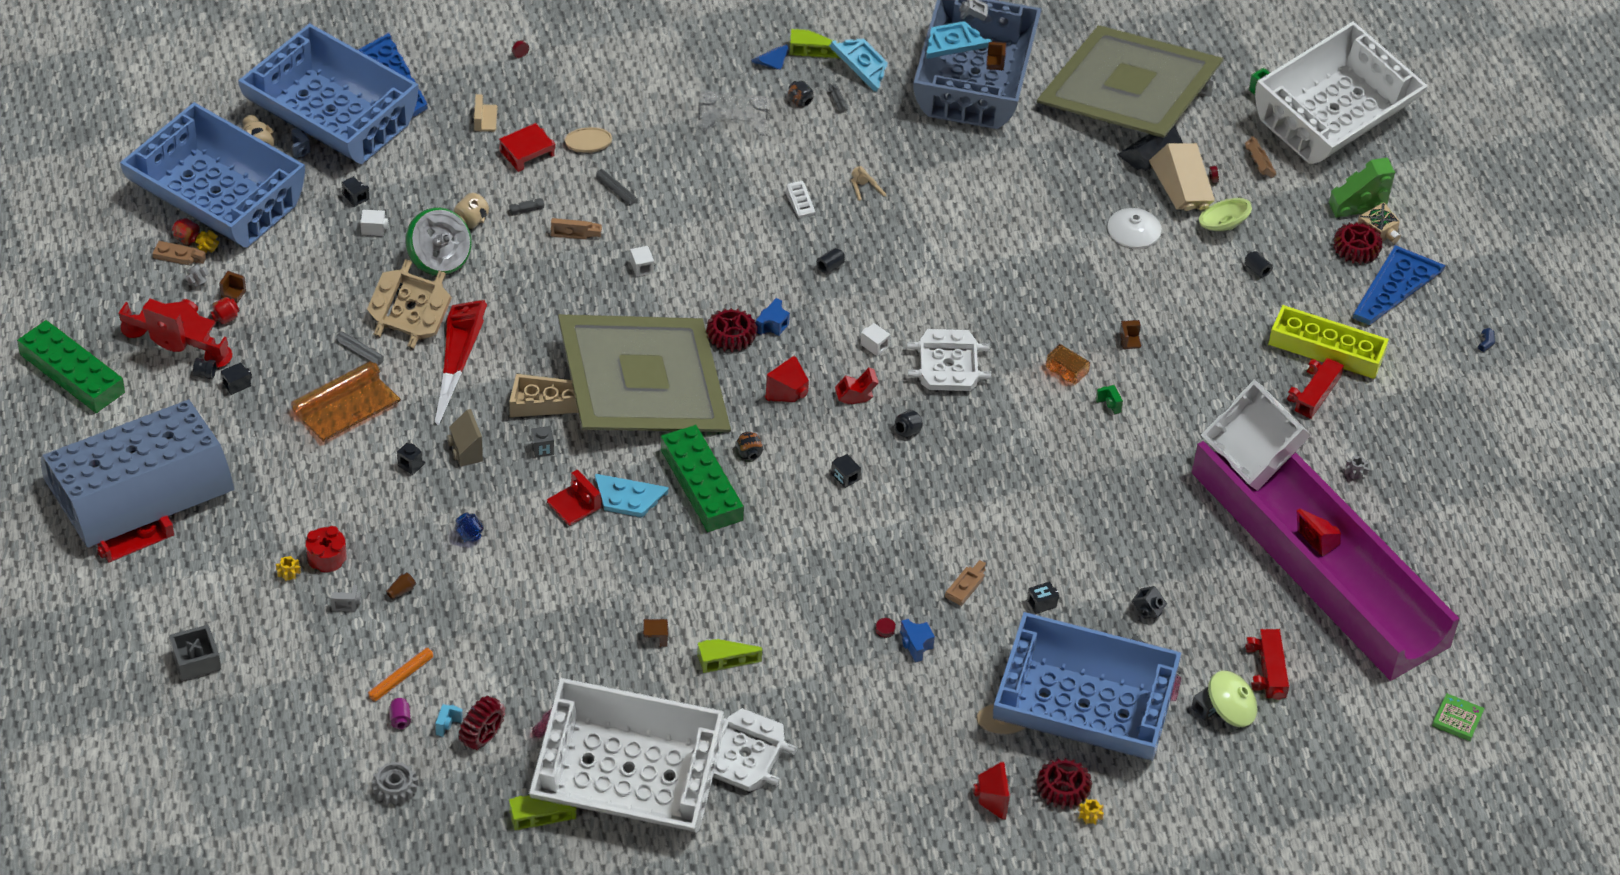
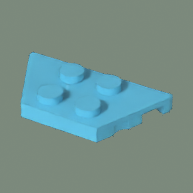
[926,22,991,59]
[829,39,888,92]
[595,474,669,517]

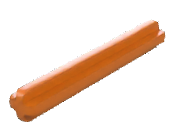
[368,648,433,702]

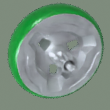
[405,207,472,276]

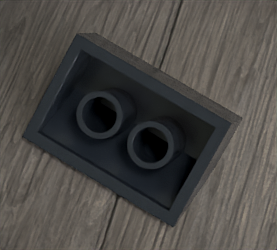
[1117,126,1183,171]

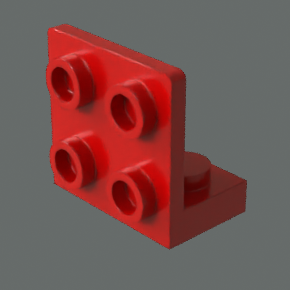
[547,469,601,526]

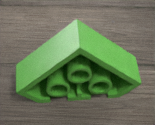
[1329,157,1395,218]

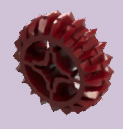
[1333,222,1383,265]
[706,308,757,352]
[459,695,506,750]
[1036,757,1092,810]

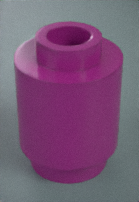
[389,698,411,729]

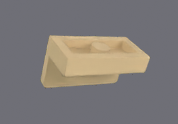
[474,94,497,132]

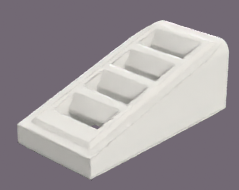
[786,181,815,218]

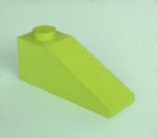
[789,29,840,58]
[697,639,763,673]
[509,795,576,831]

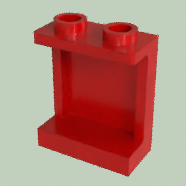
[499,123,556,172]

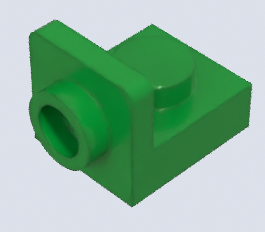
[1095,385,1123,414]

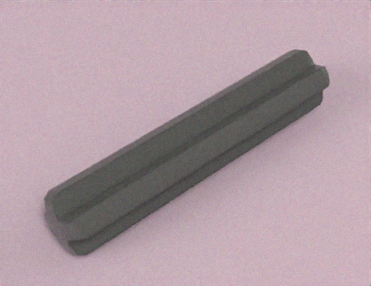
[596,169,636,205]
[336,331,384,365]

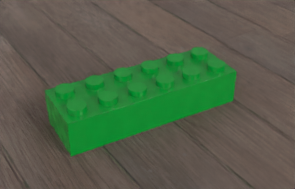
[17,320,125,413]
[661,425,744,533]

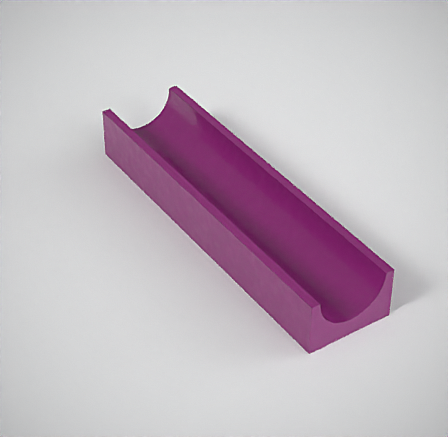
[1192,441,1460,681]

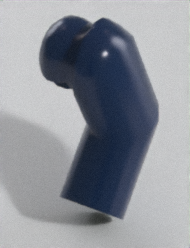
[1478,328,1495,352]

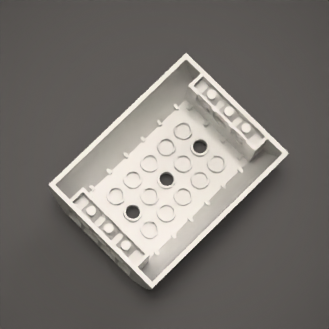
[1255,21,1428,164]
[529,678,724,832]

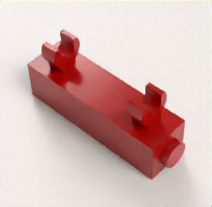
[1287,358,1344,419]
[1245,629,1289,700]

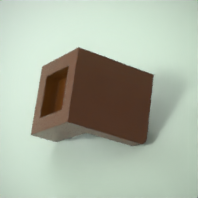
[986,42,1006,71]
[219,271,246,303]
[1119,320,1141,349]
[643,619,668,647]

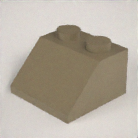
[447,409,483,467]

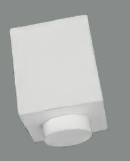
[361,210,388,236]
[630,246,654,277]
[860,323,891,356]

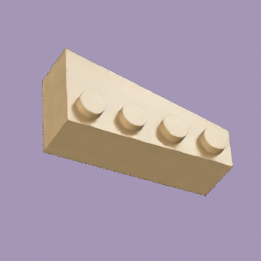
[510,374,578,417]

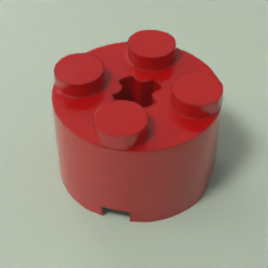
[305,526,347,573]

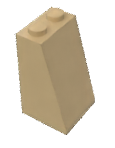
[1149,143,1215,211]

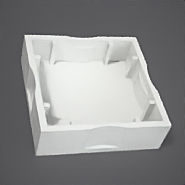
[1201,380,1311,491]

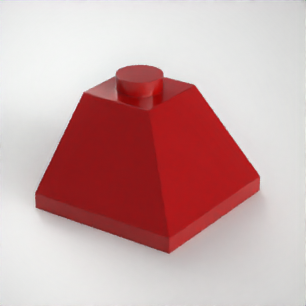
[765,356,809,402]
[1297,508,1341,557]
[973,762,1010,820]

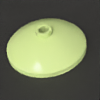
[1199,198,1252,231]
[1208,671,1257,727]

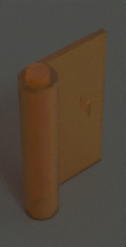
[291,361,401,442]

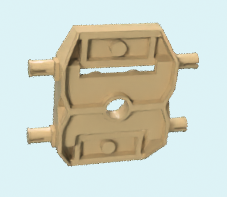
[367,259,452,349]

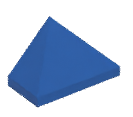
[751,44,788,70]

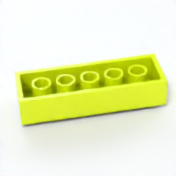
[1268,305,1389,379]

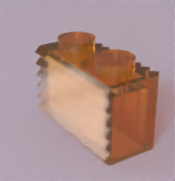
[1046,343,1090,385]

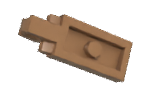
[1245,136,1277,178]
[551,218,602,239]
[152,241,206,265]
[945,560,986,606]

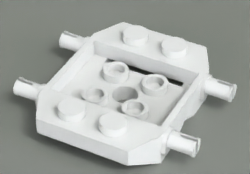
[907,329,991,391]
[713,708,797,791]

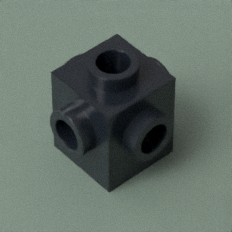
[1131,586,1167,619]

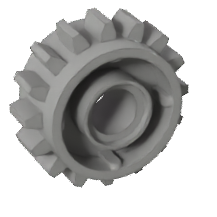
[372,762,418,805]

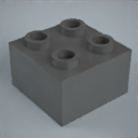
[169,624,221,681]

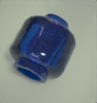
[455,512,484,542]

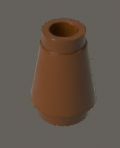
[386,572,416,600]

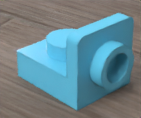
[435,704,463,737]

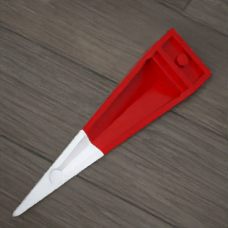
[435,300,487,425]

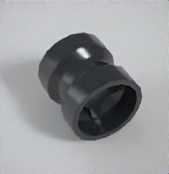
[193,358,217,379]

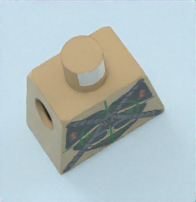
[1357,203,1401,243]

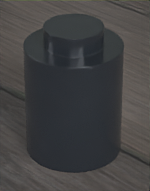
[816,248,845,274]
[1245,251,1273,279]

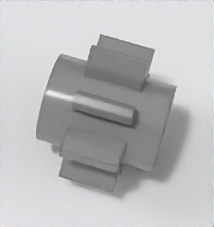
[184,264,209,287]
[1345,456,1369,480]

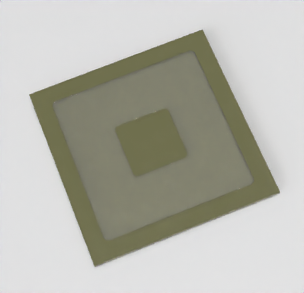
[1037,25,1224,138]
[558,314,731,432]

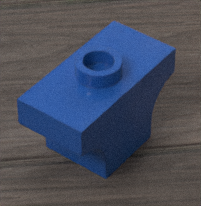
[756,298,790,336]
[900,619,935,662]

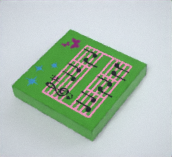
[1432,693,1485,741]

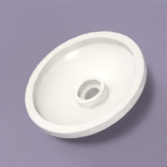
[1107,208,1162,249]

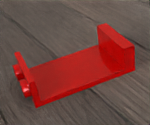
[95,515,174,563]

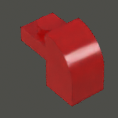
[835,367,879,404]

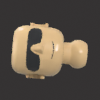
[242,115,274,147]
[454,193,489,229]

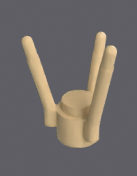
[851,166,886,201]

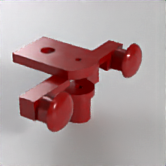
[118,298,233,368]

